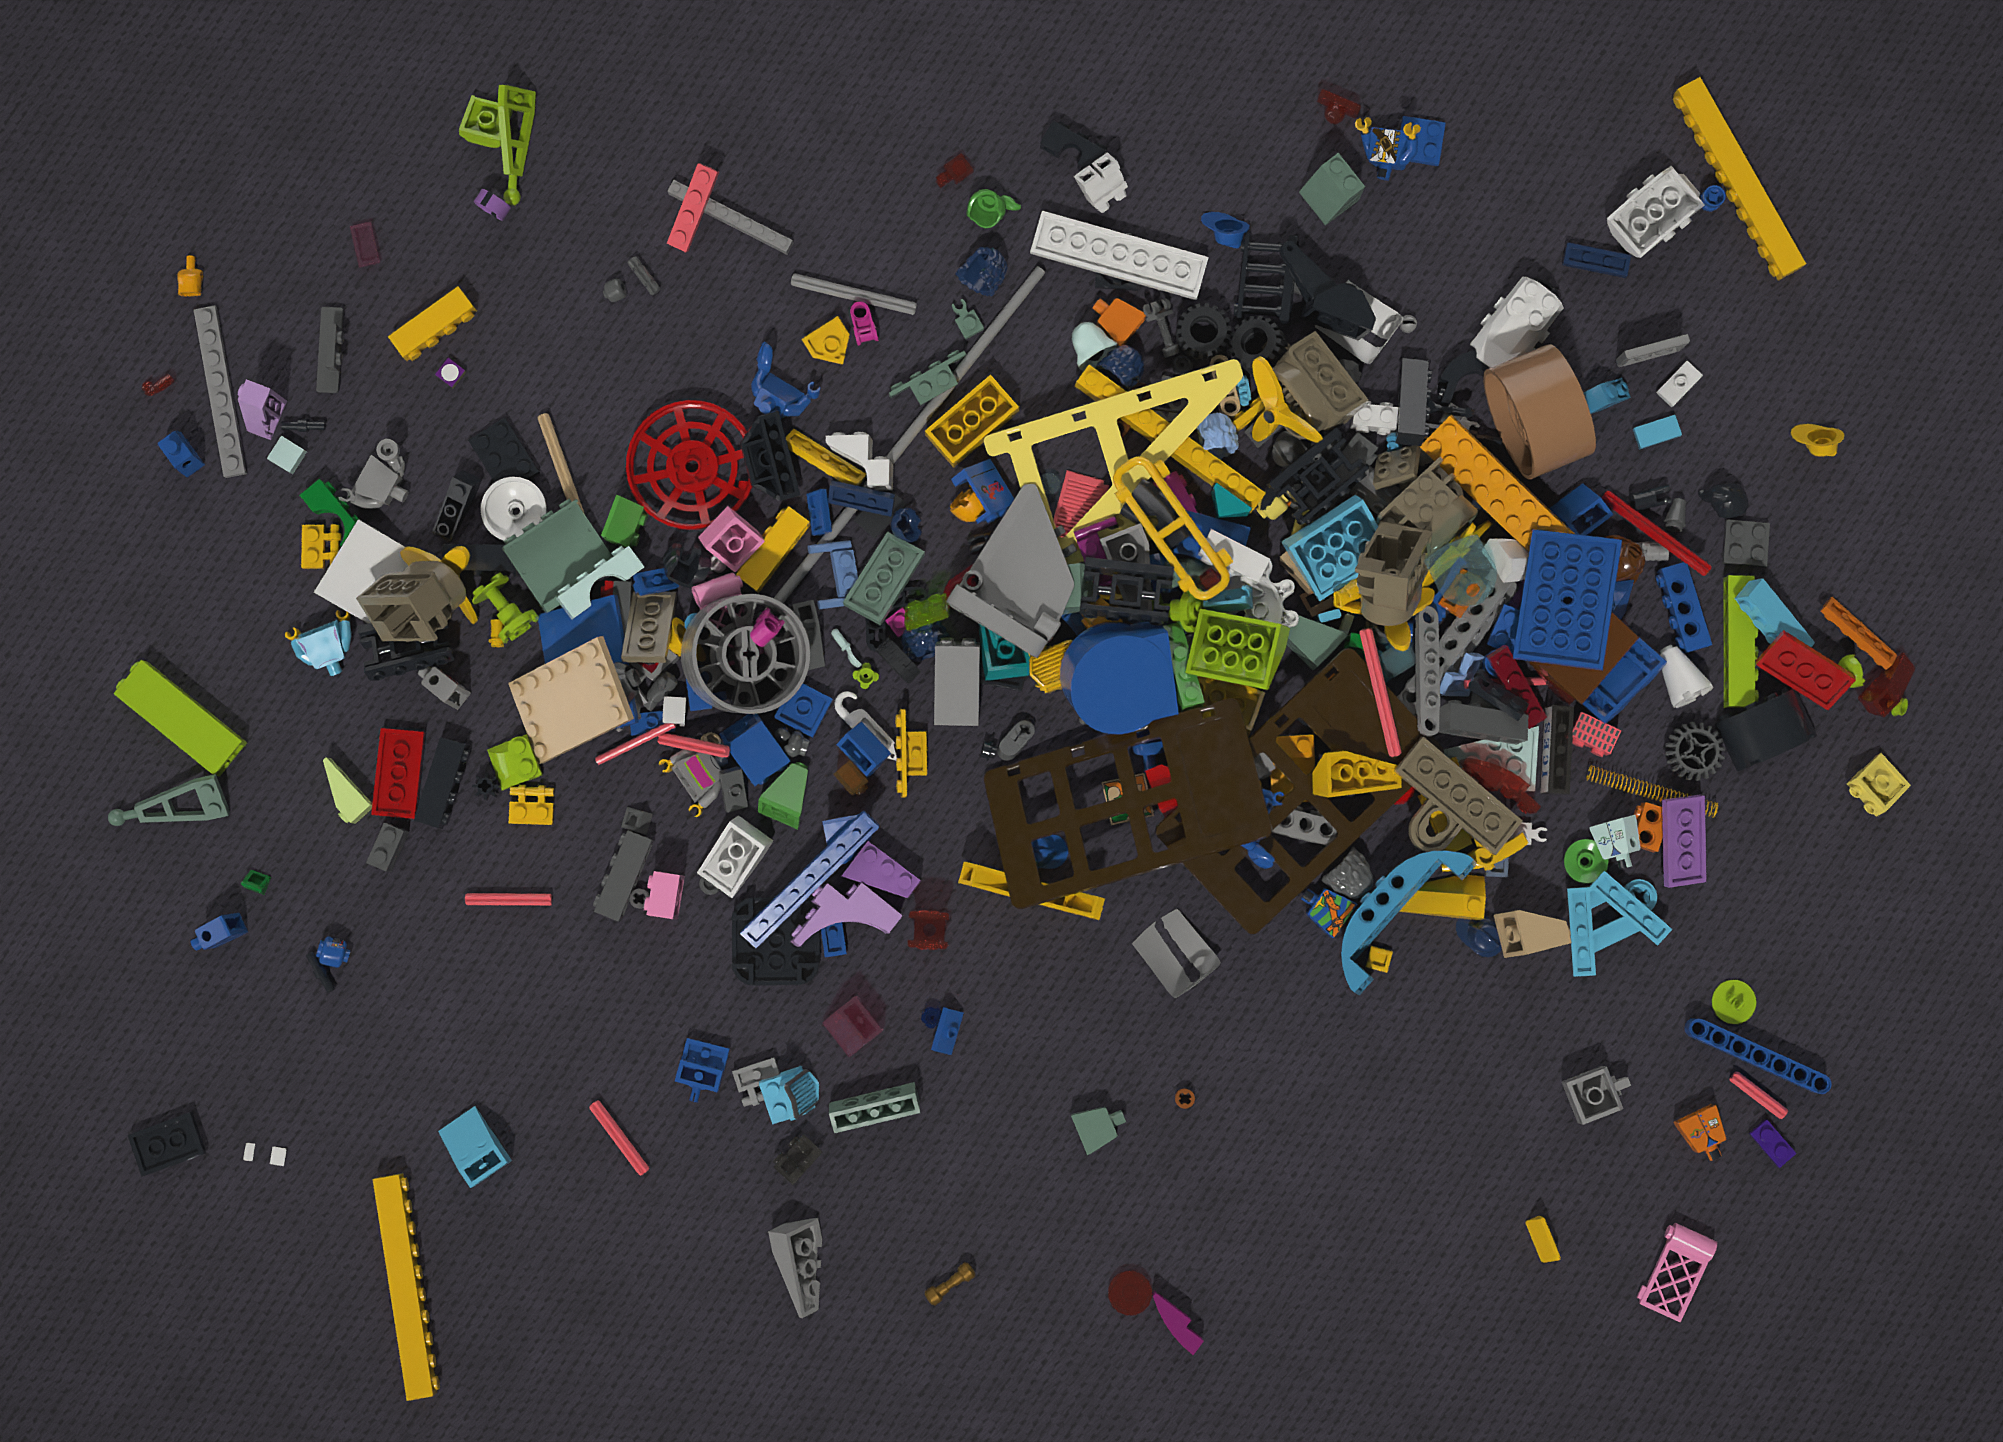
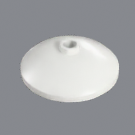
[481,477,547,541]

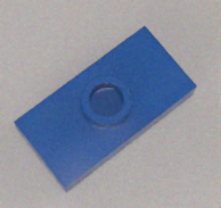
[806,489,832,536]
[630,711,676,736]
[931,1007,964,1055]

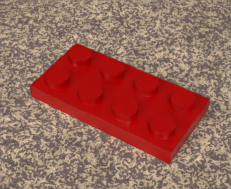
[1756,630,1856,710]
[371,728,426,819]

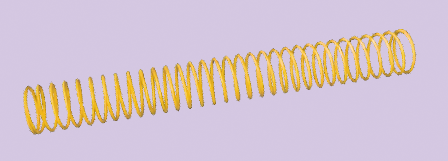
[1586,765,1718,818]

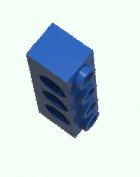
[1656,562,1712,654]

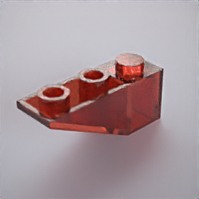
[1858,652,1916,717]

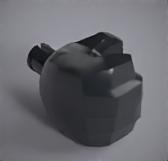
[663,542,723,588]

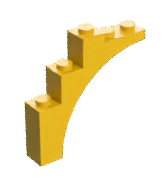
[958,862,1105,920]

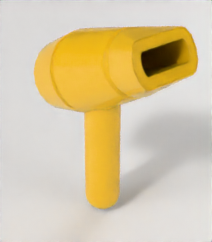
[1333,577,1361,608]

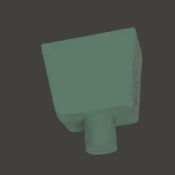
[1071,1106,1126,1155]

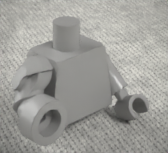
[338,439,409,509]

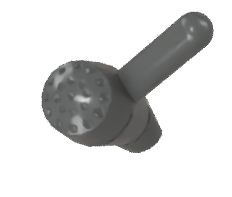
[644,671,678,711]

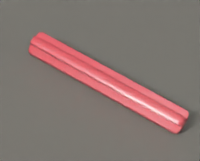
[657,733,730,757]
[465,893,552,906]
[589,1100,649,1176]

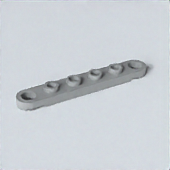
[1415,606,1440,737]

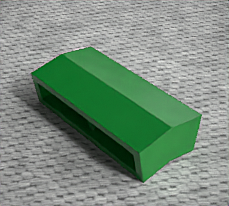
[1343,633,1377,659]

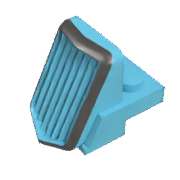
[759,1066,819,1124]

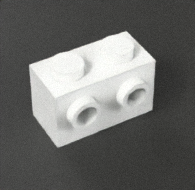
[1350,401,1398,435]

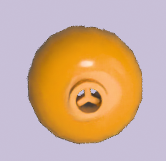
[950,484,986,522]

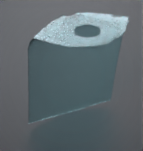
[1424,535,1497,606]

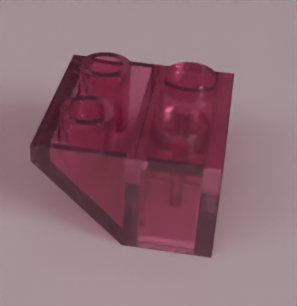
[822,996,884,1057]

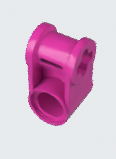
[850,302,879,346]
[750,607,785,647]

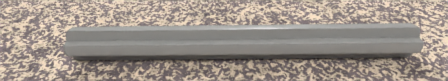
[791,274,917,315]

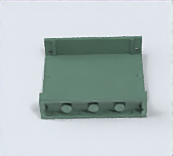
[502,498,613,613]

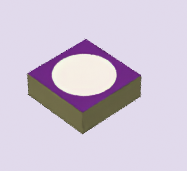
[435,358,466,389]

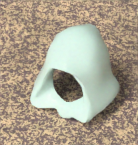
[1072,322,1117,372]

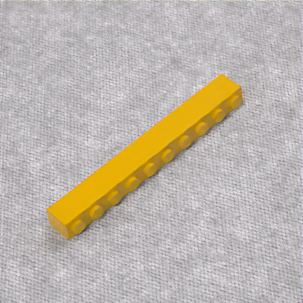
[1673,77,1806,281]
[1075,365,1266,514]
[373,1173,440,1401]

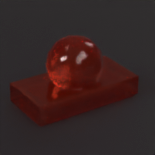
[1317,89,1361,124]

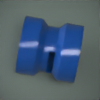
[1699,185,1725,212]

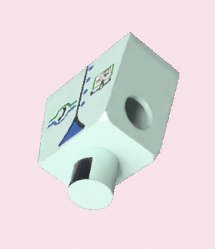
[1589,815,1641,869]

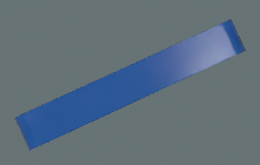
[1684,1018,1832,1094]

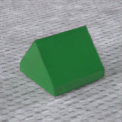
[241,870,271,895]

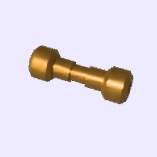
[925,1262,975,1306]

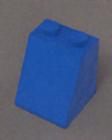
[719,713,790,786]

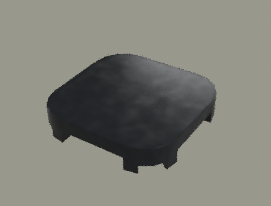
[731,897,820,986]

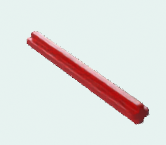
[1601,491,1712,576]

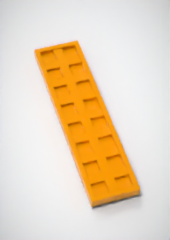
[1420,415,1575,552]

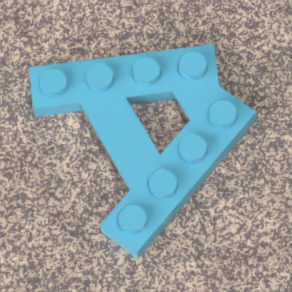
[1567,871,1672,977]

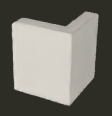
[663,697,686,727]

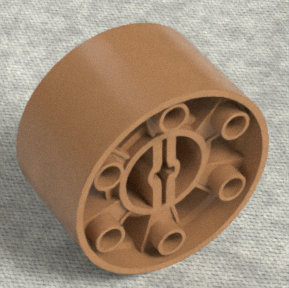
[1483,344,1596,479]

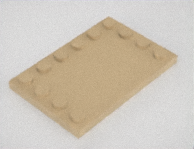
[508,636,634,764]

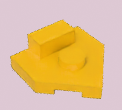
[801,316,850,365]

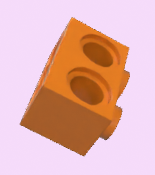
[1634,802,1663,853]

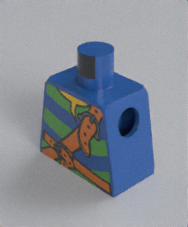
[1301,888,1357,938]

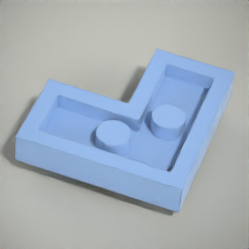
[1440,653,1484,696]

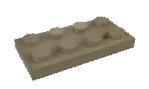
[621,592,677,663]

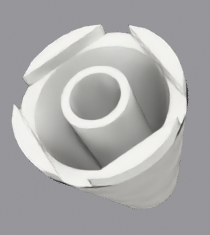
[1660,645,1713,708]

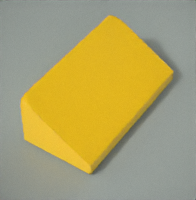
[1525,1216,1561,1263]

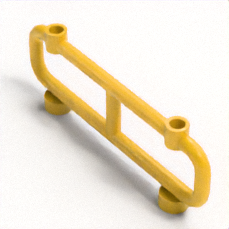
[1113,456,1233,600]

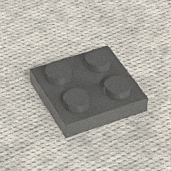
[1722,520,1770,567]

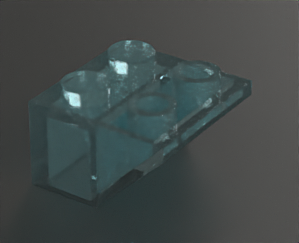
[1378,644,1416,683]

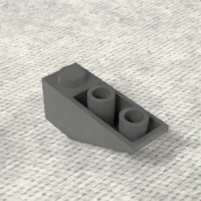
[789,600,825,670]

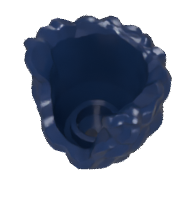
[955,247,1008,296]
[1095,345,1144,392]
[901,617,950,662]

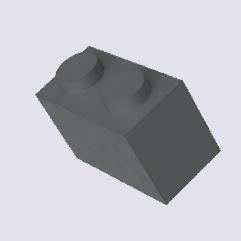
[366,823,409,872]

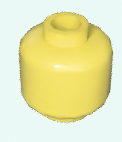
[1256,494,1289,520]

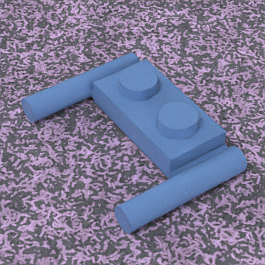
[808,540,858,609]

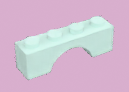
[556,546,644,619]

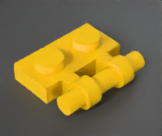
[301,524,341,569]
[509,785,555,825]

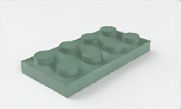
[843,532,925,626]

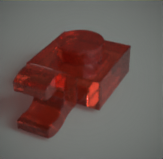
[935,153,974,188]

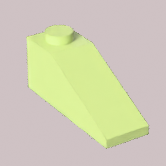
[323,757,372,824]

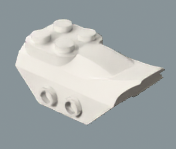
[1607,166,1705,258]
[1470,277,1564,368]

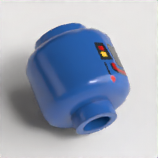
[316,936,350,968]

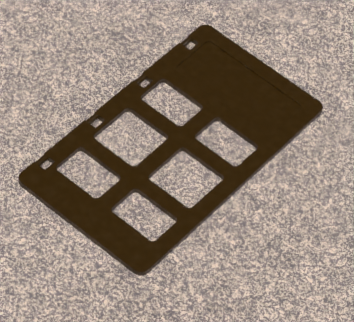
[1155,648,1444,934]
[984,698,1272,909]

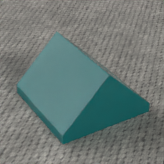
[1211,483,1252,521]

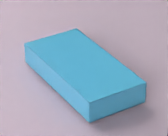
[1633,415,1682,450]
[1314,609,1341,624]

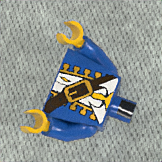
[1355,117,1421,181]

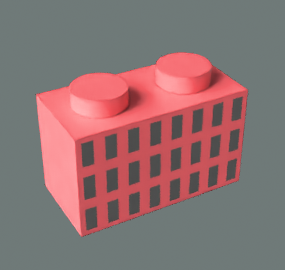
[1567,712,1621,757]

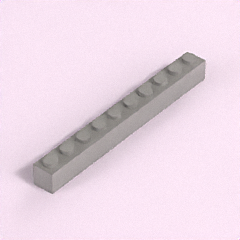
[667,180,793,255]

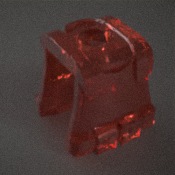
[907,910,949,950]

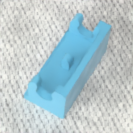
[1203,585,1253,613]

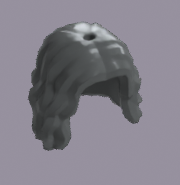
[1322,847,1373,899]

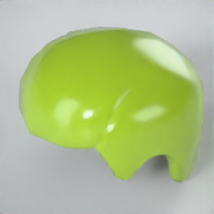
[1838,654,1865,688]

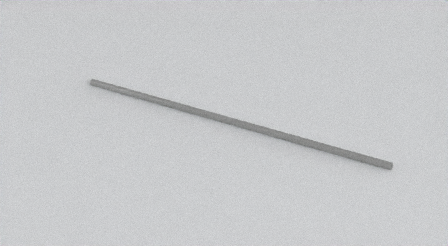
[711,266,1045,693]

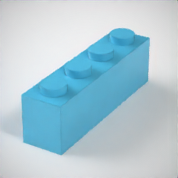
[1734,579,1815,647]

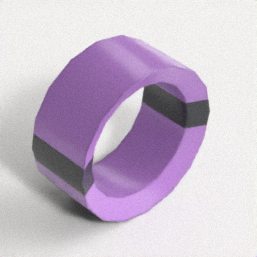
[474,189,511,221]

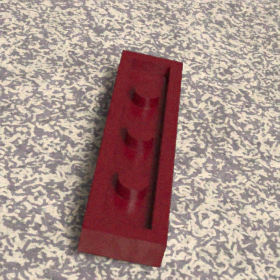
[1486,644,1547,729]

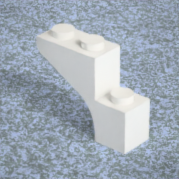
[826,432,893,491]

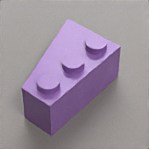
[842,841,921,898]

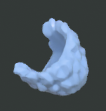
[1196,413,1239,460]

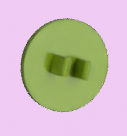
[1712,980,1756,1024]

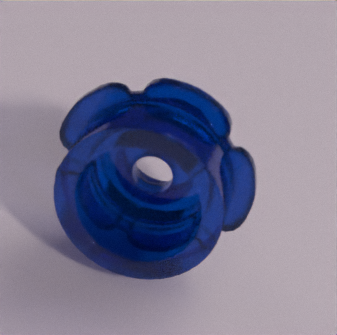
[921,1007,942,1029]

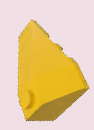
[1312,751,1402,797]
[1399,875,1486,920]

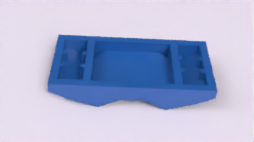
[1583,638,1667,724]

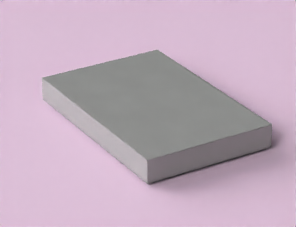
[1616,334,1690,368]

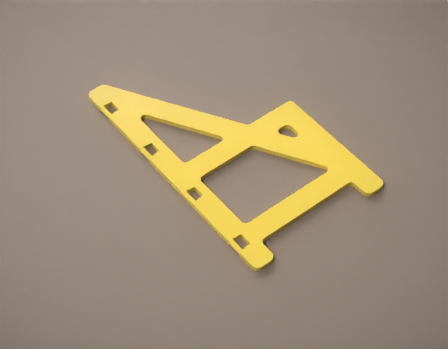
[984,359,1243,564]

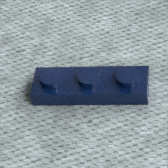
[1562,243,1631,278]
[828,480,895,517]

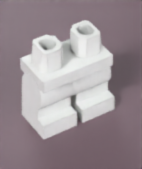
[1074,152,1128,213]

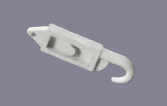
[834,691,897,761]

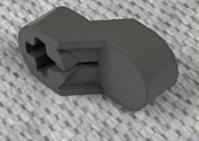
[997,720,1035,761]

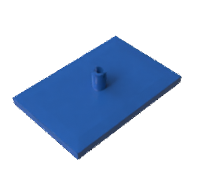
[1513,529,1622,671]
[538,595,639,730]

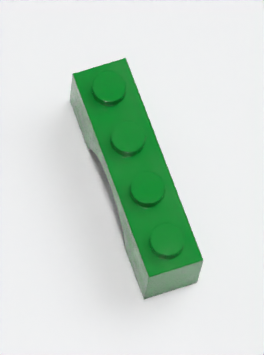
[299,479,361,547]

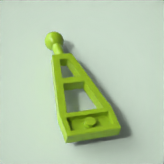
[498,85,536,206]

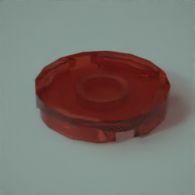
[1108,1270,1152,1315]

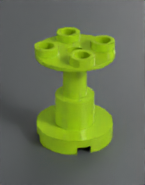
[472,573,539,644]
[1141,588,1206,632]

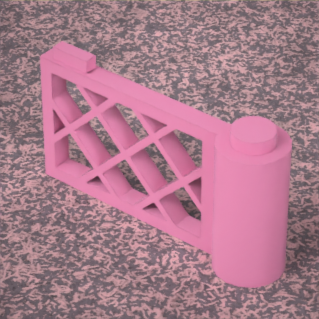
[692,572,764,666]
[1637,1223,1717,1322]

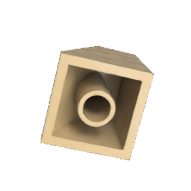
[1494,910,1572,958]

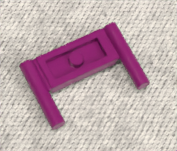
[1074,516,1117,587]

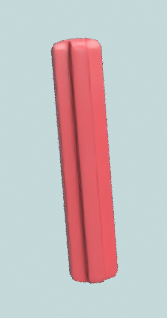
[1729,1071,1788,1119]

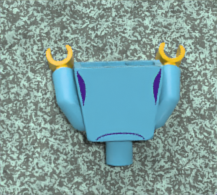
[285,610,352,676]

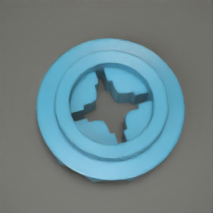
[1236,375,1251,406]
[1625,879,1657,910]

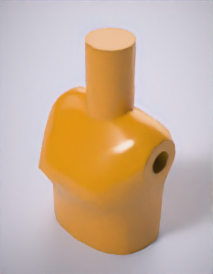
[177,256,203,296]

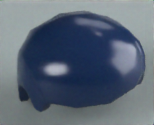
[891,507,922,542]

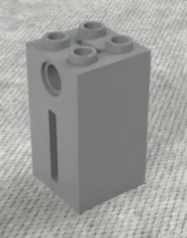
[934,638,980,726]

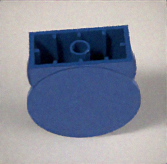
[1060,622,1179,734]

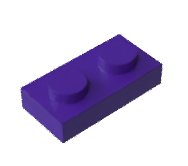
[1749,1119,1796,1168]

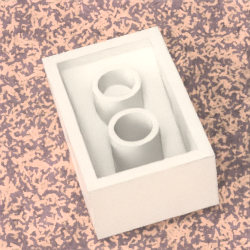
[697,815,773,898]

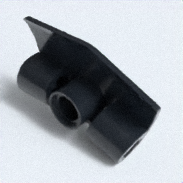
[1120,479,1192,556]

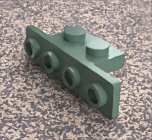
[889,350,966,406]

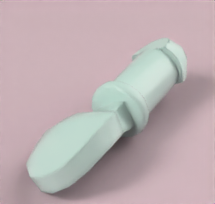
[831,629,862,667]

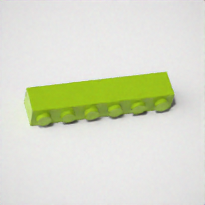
[1723,575,1758,708]

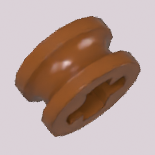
[1175,1088,1195,1109]

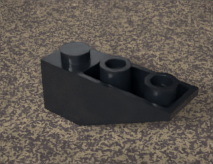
[432,470,482,542]

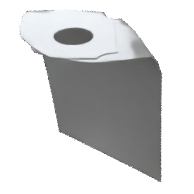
[1132,909,1221,998]

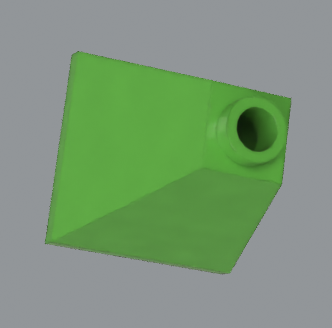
[758,762,808,830]

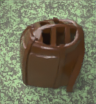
[1606,535,1645,584]

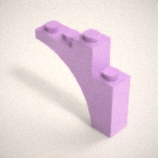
[790,883,902,947]

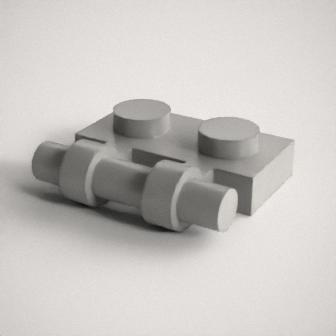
[732,1057,780,1107]

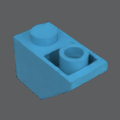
[1583,378,1631,414]

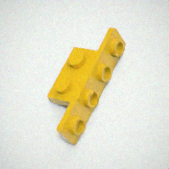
[895,709,927,798]

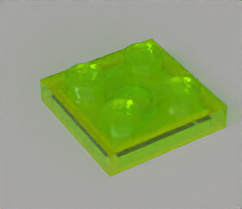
[904,593,949,631]

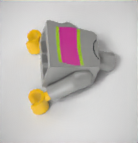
[659,749,728,817]

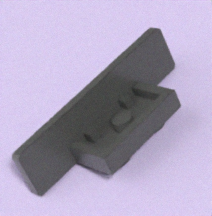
[316,307,344,393]

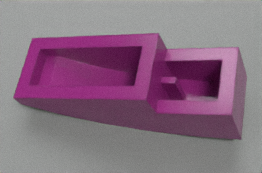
[1152,1291,1204,1355]

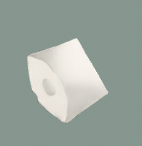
[1315,280,1404,364]

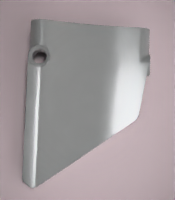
[946,484,1074,658]

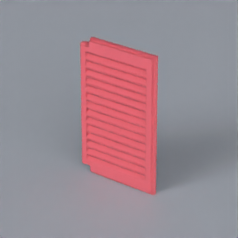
[1054,470,1110,537]

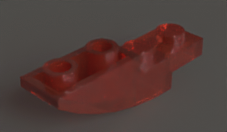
[1459,758,1541,814]

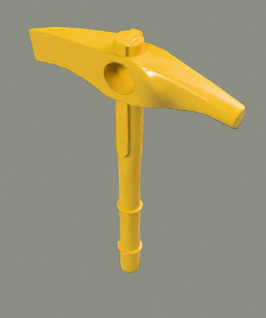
[1441,756,1529,872]

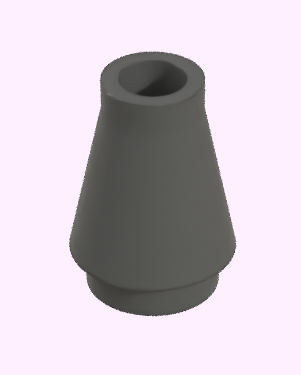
[1664,498,1686,532]

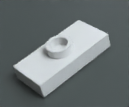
[1656,361,1703,407]

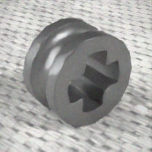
[629,889,650,909]

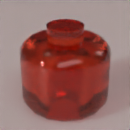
[1199,568,1221,590]

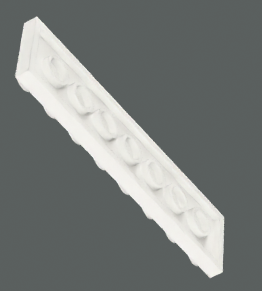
[1030,211,1209,300]

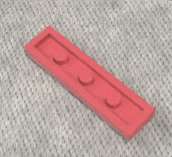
[667,163,719,252]

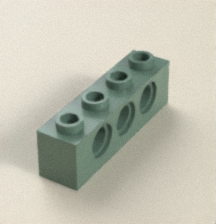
[829,1082,920,1133]

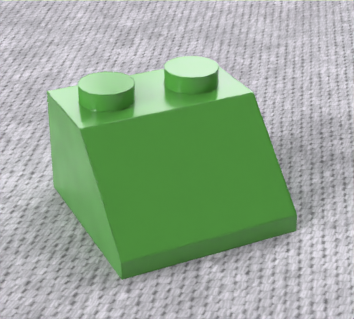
[601,495,648,549]

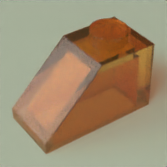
[833,760,869,796]

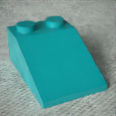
[978,623,1030,681]

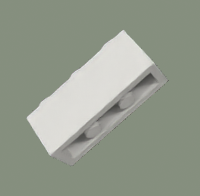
[1198,529,1270,586]

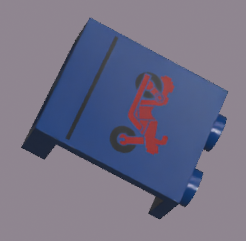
[951,459,1014,524]

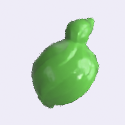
[966,189,1021,228]

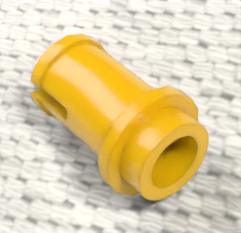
[489,619,504,647]

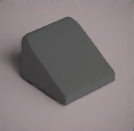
[621,807,653,835]

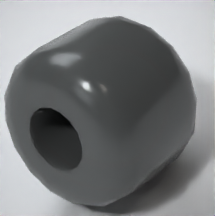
[603,278,627,302]

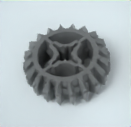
[1665,722,1725,781]

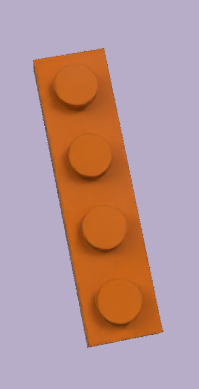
[1821,597,1897,670]

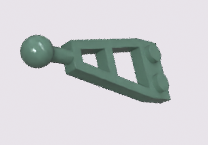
[108,774,230,826]

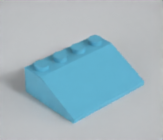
[1282,495,1378,601]

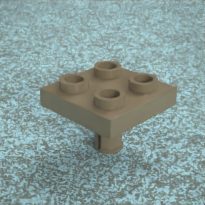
[1373,446,1421,491]

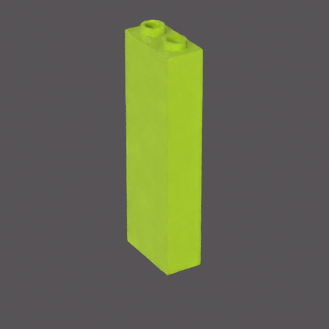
[114,660,247,776]

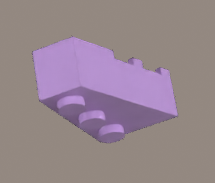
[238,379,287,440]

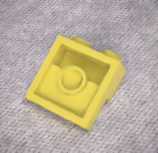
[1847,753,1911,816]

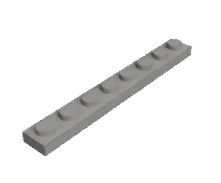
[194,306,247,478]

